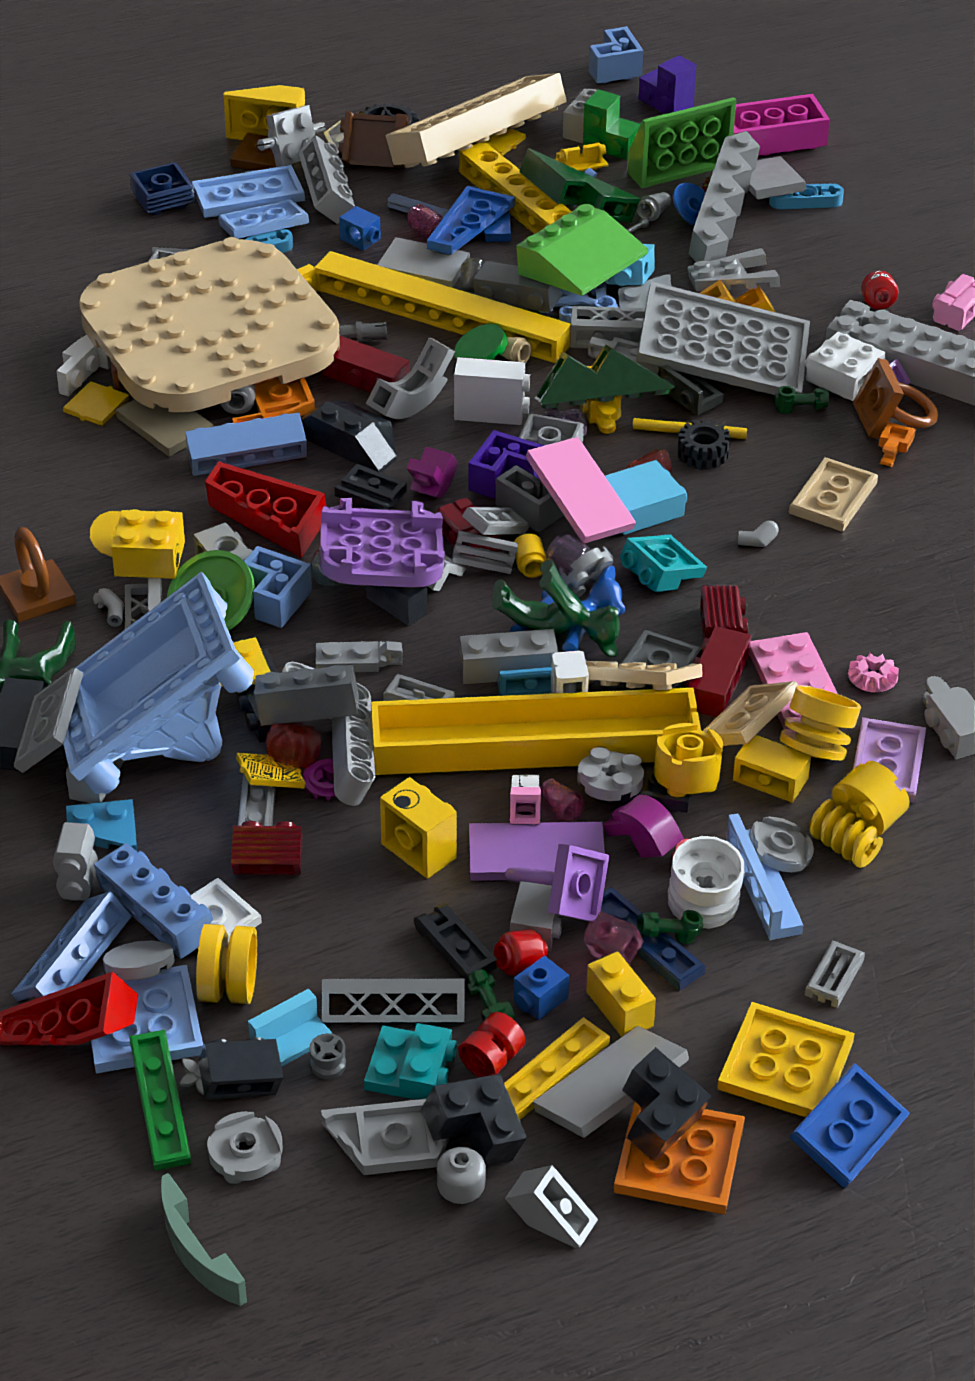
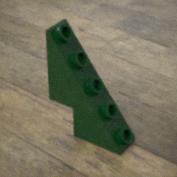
[519,148,641,222]
[535,344,675,409]

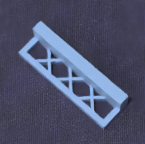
[726,813,803,940]

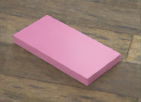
[526,437,636,544]

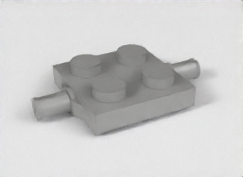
[257,105,326,167]

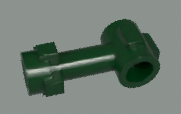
[774,386,829,414]
[636,910,704,944]
[467,969,515,1021]

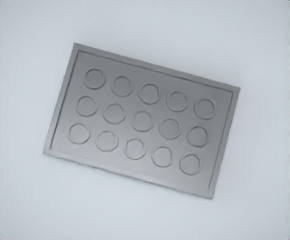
[636,282,810,395]

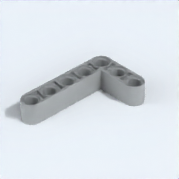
[282,662,375,806]

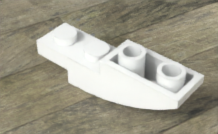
[56,335,111,397]

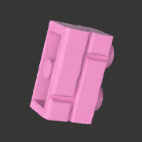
[932,274,975,331]

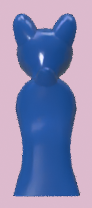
[510,566,625,652]

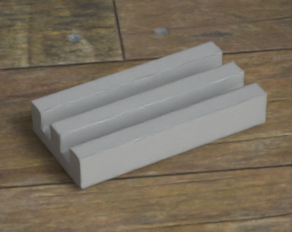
[452,531,518,574]
[383,674,454,701]
[805,940,865,1008]

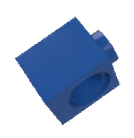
[339,206,381,251]

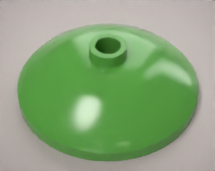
[167,550,255,631]

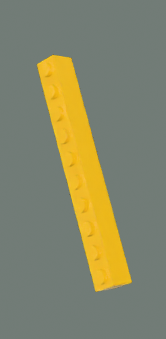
[314,251,571,363]

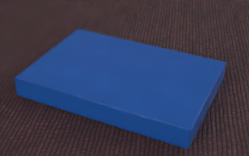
[789,1063,910,1189]

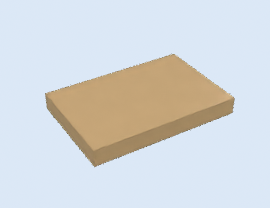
[789,457,878,532]
[703,681,798,746]

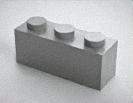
[459,629,558,684]

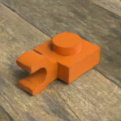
[879,422,916,467]

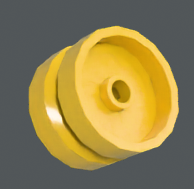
[196,924,257,1004]

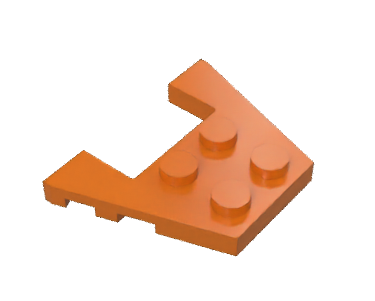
[232,377,315,423]

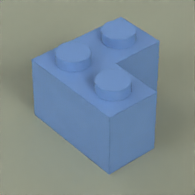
[589,26,644,84]
[244,546,312,628]

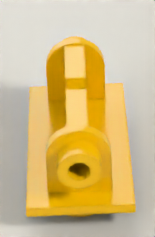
[554,142,608,172]

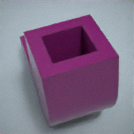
[406,447,459,498]
[603,795,684,858]

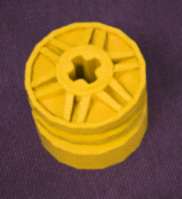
[779,685,861,761]

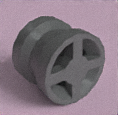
[309,1033,346,1080]

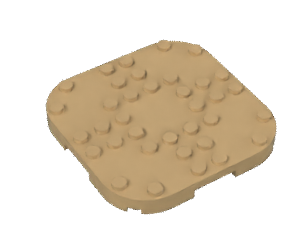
[79,237,340,412]

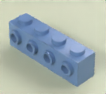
[185,413,307,476]
[94,843,213,959]

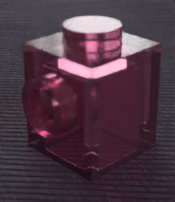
[583,911,644,965]

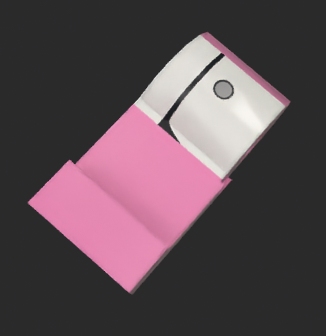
[510,775,541,824]

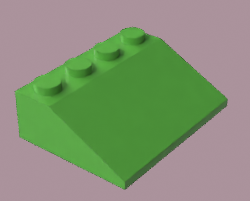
[628,97,736,188]
[517,204,648,296]

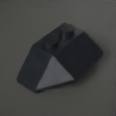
[301,401,396,473]

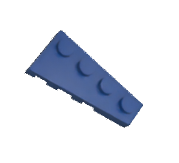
[427,186,515,255]

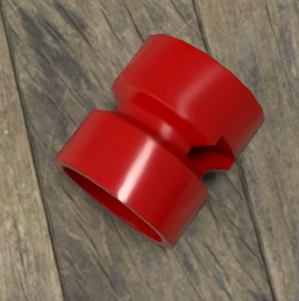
[458,1012,526,1078]

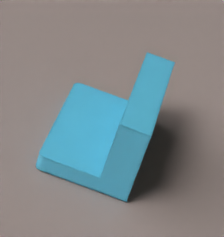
[248,989,332,1067]

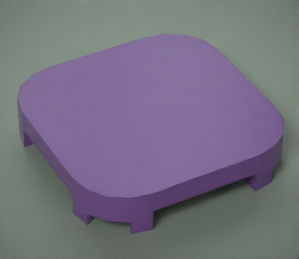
[320,498,445,587]

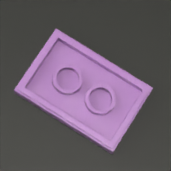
[853,717,926,803]

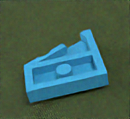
[66,799,137,851]

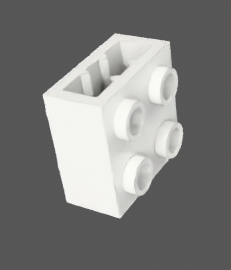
[805,332,885,401]

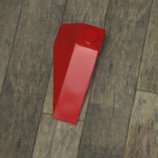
[0,971,138,1045]

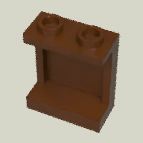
[338,111,409,169]

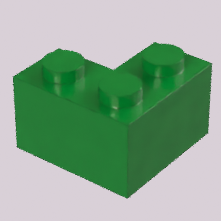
[583,89,641,160]

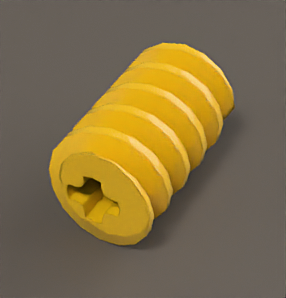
[809,799,883,868]

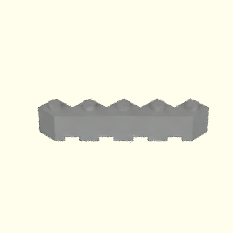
[688,131,760,262]

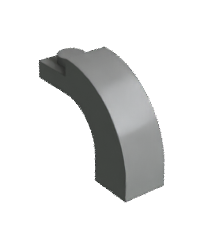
[366,338,455,419]

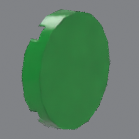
[454,324,508,360]

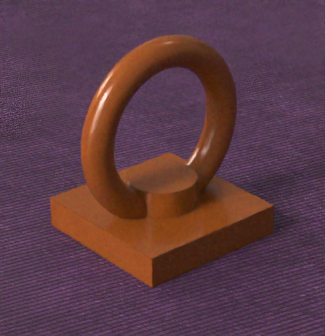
[852,358,938,439]
[0,527,76,622]

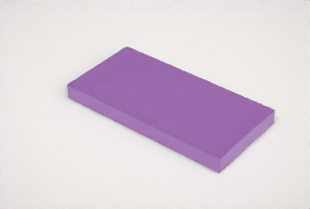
[469,822,605,881]

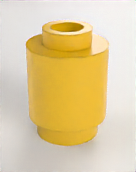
[514,534,547,578]

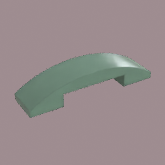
[161,1173,247,1306]

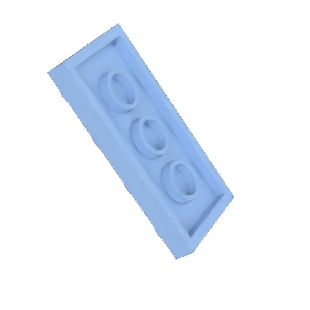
[192,165,305,218]

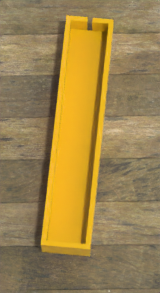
[371,688,701,775]

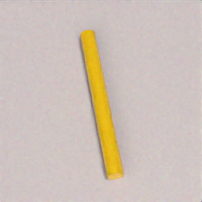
[633,418,747,439]

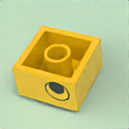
[111,509,185,579]
[380,777,457,879]

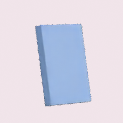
[218,199,309,239]

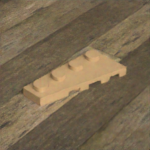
[586,661,702,690]

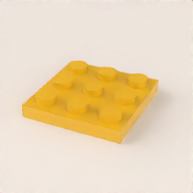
[717,1002,855,1117]

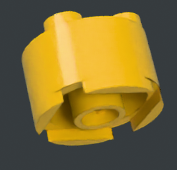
[654,723,723,797]
[832,761,909,839]

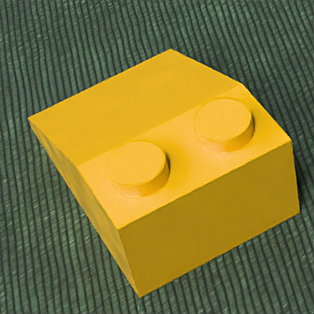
[223,85,305,140]

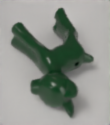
[492,559,620,658]
[0,620,76,693]

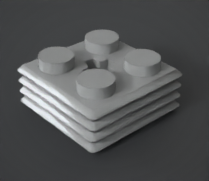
[519,414,584,445]

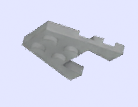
[688,248,780,292]

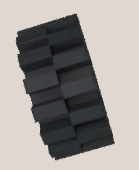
[677,419,730,470]

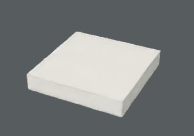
[190,878,262,949]

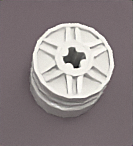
[668,836,744,929]

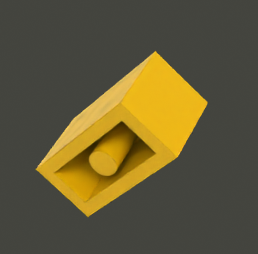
[733,735,811,803]
[586,951,656,1037]

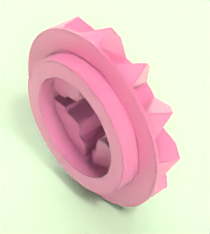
[848,653,899,692]

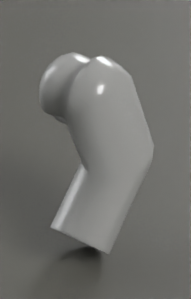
[738,520,779,547]
[93,588,124,627]

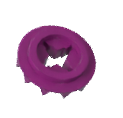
[303,759,336,802]

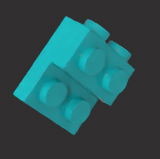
[619,535,707,592]
[364,1023,457,1100]

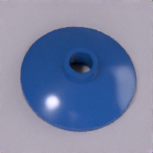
[673,183,706,226]

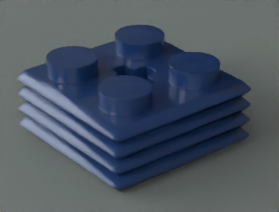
[129,162,195,215]

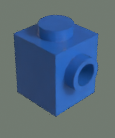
[514,955,569,1020]

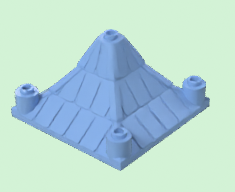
[63,571,254,794]

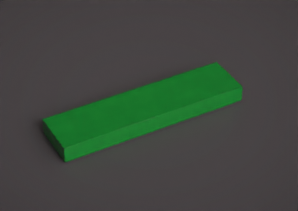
[129,1029,191,1171]

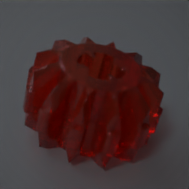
[266,722,322,769]

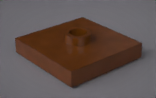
[230,132,276,171]

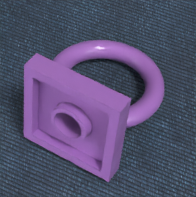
[505,844,609,923]

